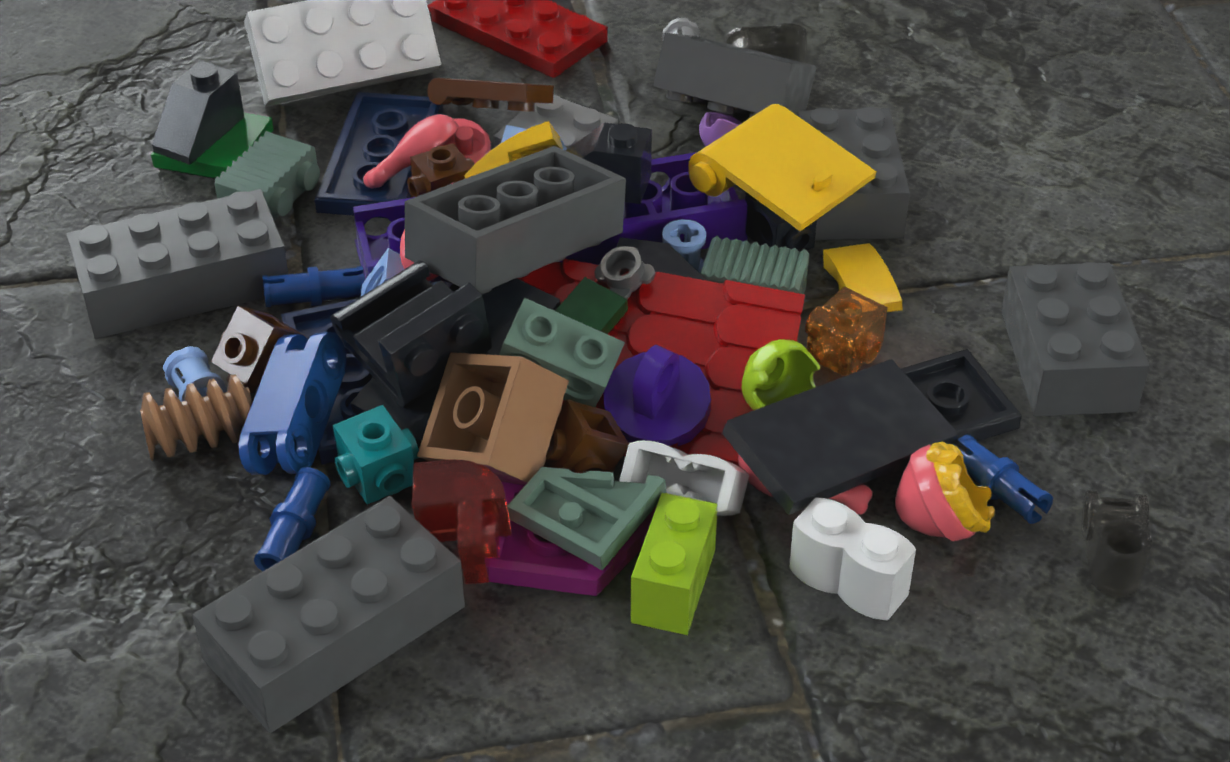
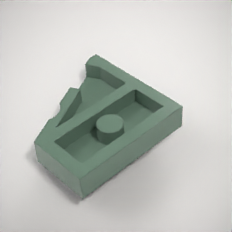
[507,467,667,570]

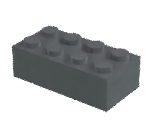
[405,146,626,294]
[66,189,289,339]
[192,496,465,733]

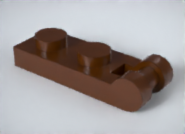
[427,78,554,112]

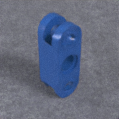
[239,332,346,475]

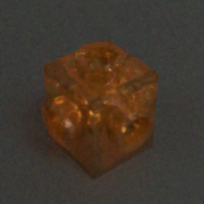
[805,286,888,376]

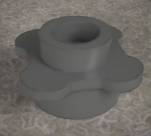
[595,246,655,299]

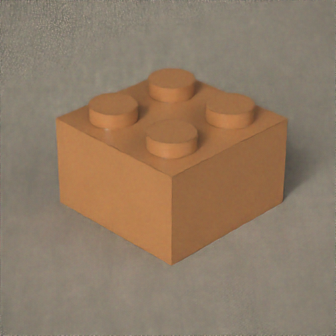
[417,352,569,485]

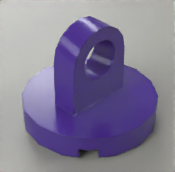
[603,345,711,447]

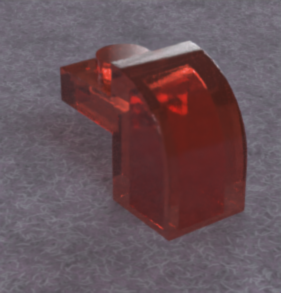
[412,460,512,584]

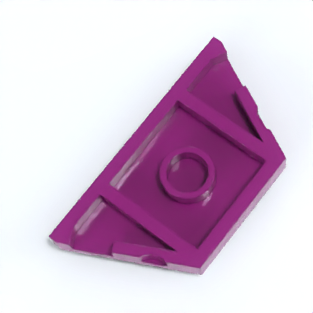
[454,476,657,596]

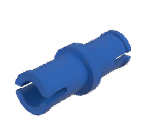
[262,266,365,308]
[953,435,1053,524]
[254,467,331,571]

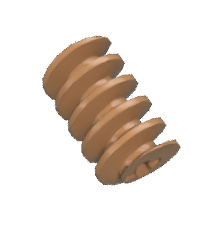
[140,374,252,461]

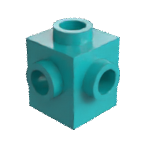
[333,405,419,504]

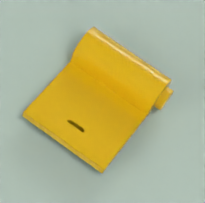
[689,104,877,231]

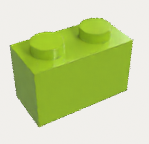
[631,493,718,635]

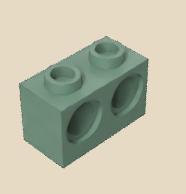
[499,298,625,407]

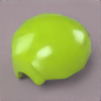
[741,339,820,411]

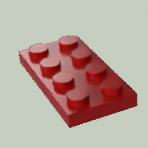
[427,0,608,78]

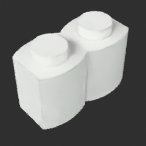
[619,441,749,516]
[789,497,916,621]

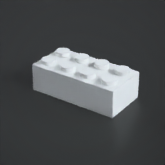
[244,0,441,107]

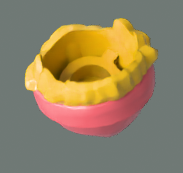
[895,441,995,541]

